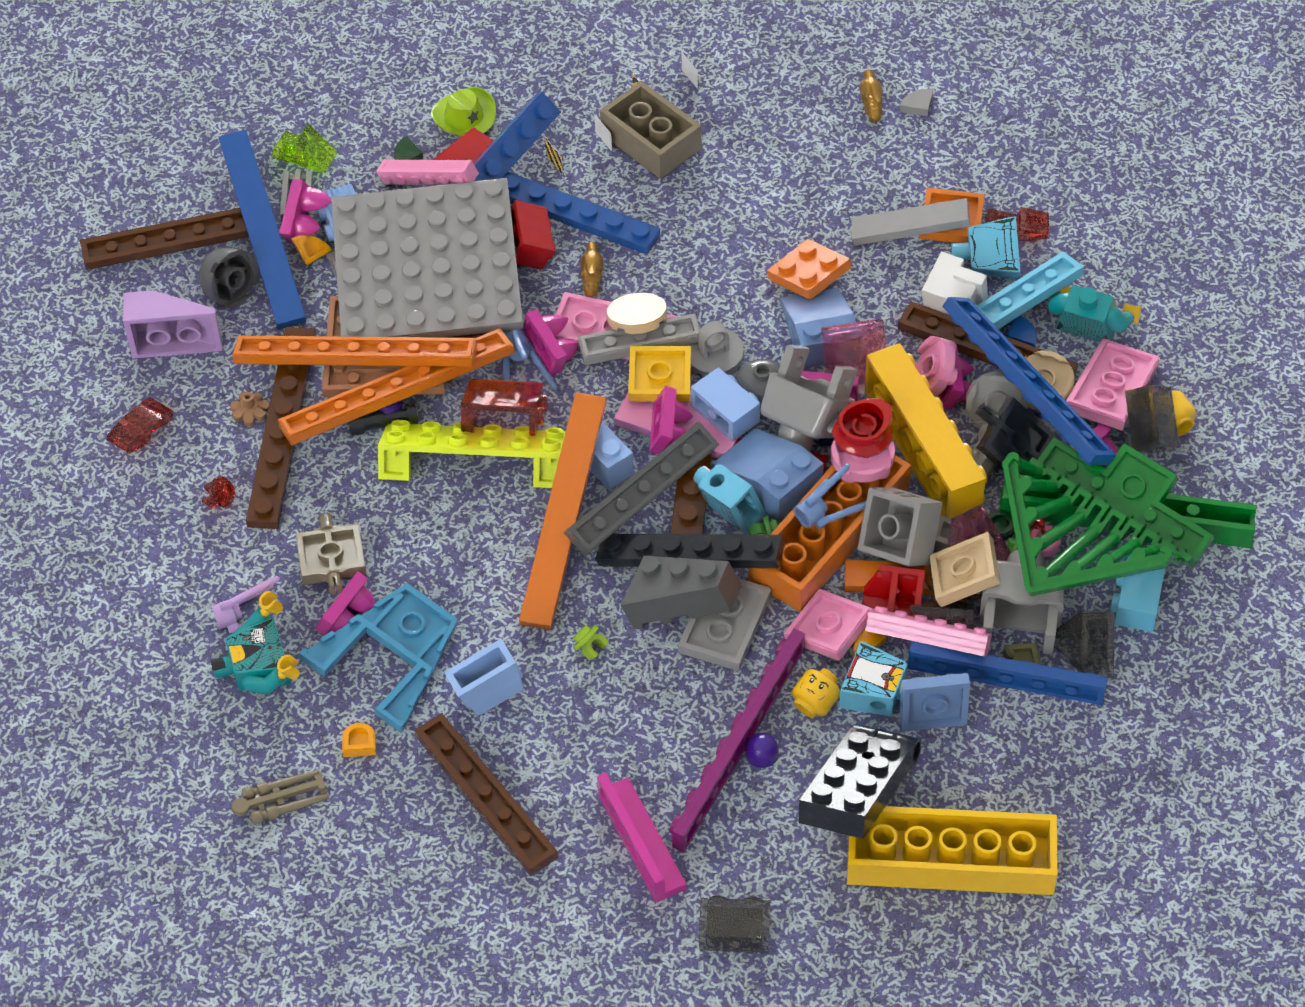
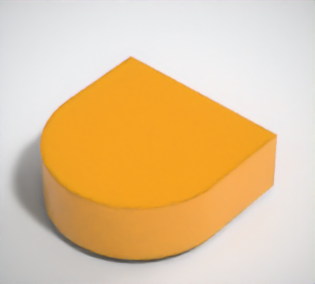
[342,723,376,757]

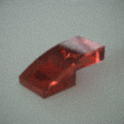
[985,207,1049,241]
[107,397,173,454]

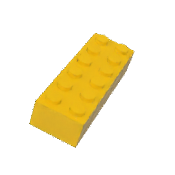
[864,343,988,522]
[847,806,1058,895]

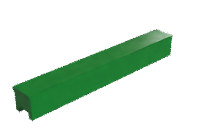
[999,475,1257,548]

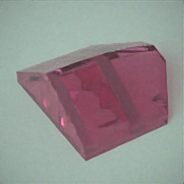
[947,504,1011,561]

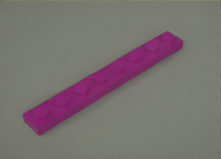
[669,628,805,853]

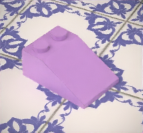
[123,290,223,359]

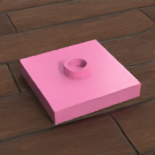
[784,589,872,661]

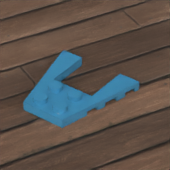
[299,583,458,732]

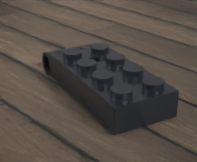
[799,723,921,839]

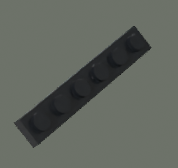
[595,534,786,568]

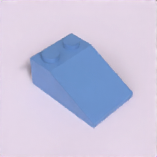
[780,288,861,368]
[711,428,824,522]

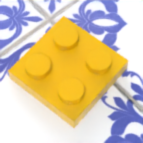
[628,346,691,402]

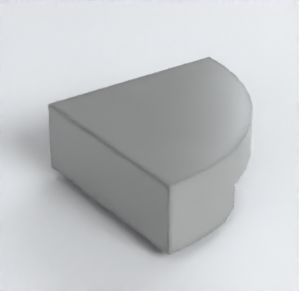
[900,89,933,117]

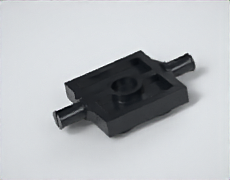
[975,397,1056,476]

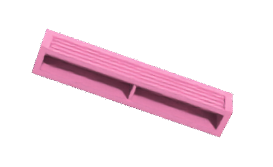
[376,159,479,185]
[865,606,992,656]

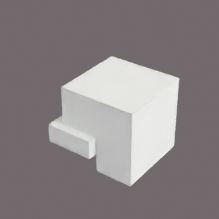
[922,251,988,315]

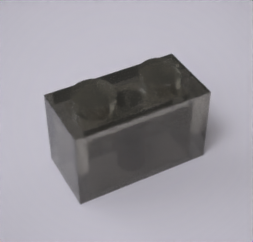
[1125,385,1180,454]
[699,896,770,953]

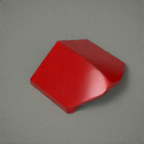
[862,565,926,617]

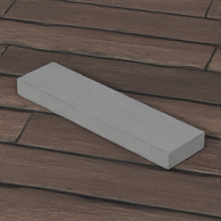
[851,198,970,246]
[577,313,700,366]

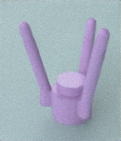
[212,576,280,634]

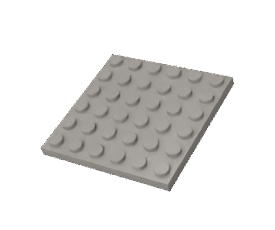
[331,178,524,338]

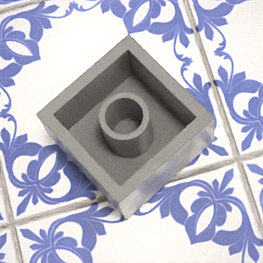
[857,487,943,566]

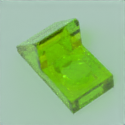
[272,124,337,173]

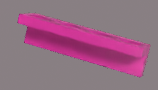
[597,772,687,903]

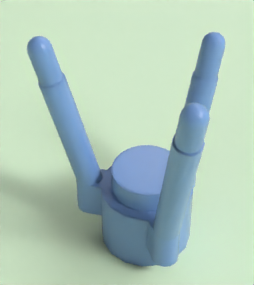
[503,329,558,396]
[793,464,866,529]

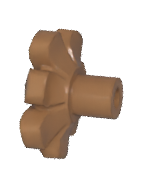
[230,392,269,426]

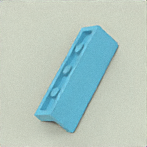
[977,251,1084,329]

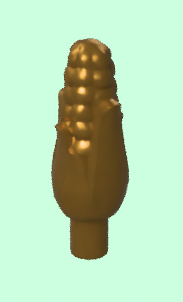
[860,69,883,123]
[580,242,604,298]

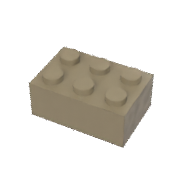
[600,81,702,179]

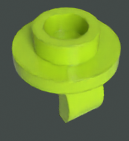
[573,624,609,660]

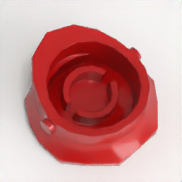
[831,398,893,458]

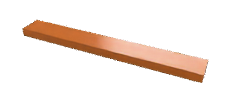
[278,328,515,446]
[232,336,477,367]
[519,392,607,630]

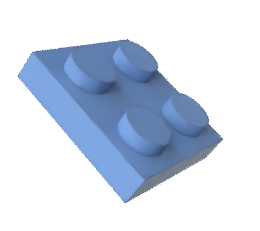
[900,673,970,732]

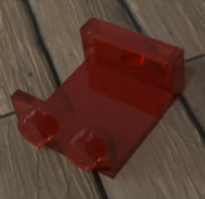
[461,378,548,436]

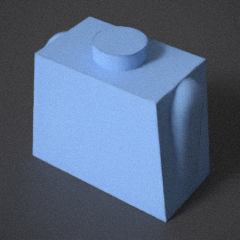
[444,638,524,716]

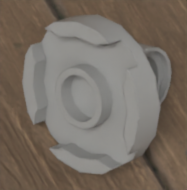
[686,321,744,376]
[966,371,1028,428]

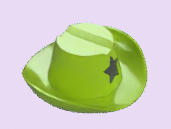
[431,87,496,137]

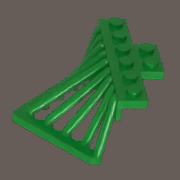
[1002,437,1214,596]

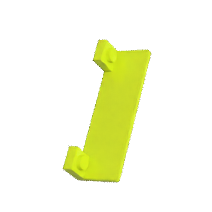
[378,420,565,488]

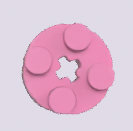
[915,336,958,397]
[831,439,895,483]

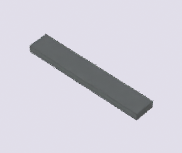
[564,421,720,557]

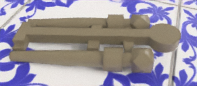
[232,770,329,825]

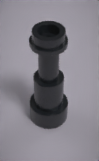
[349,403,418,436]

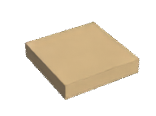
[929,532,1000,607]

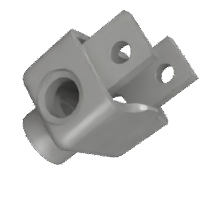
[760,345,858,452]
[979,550,1064,655]

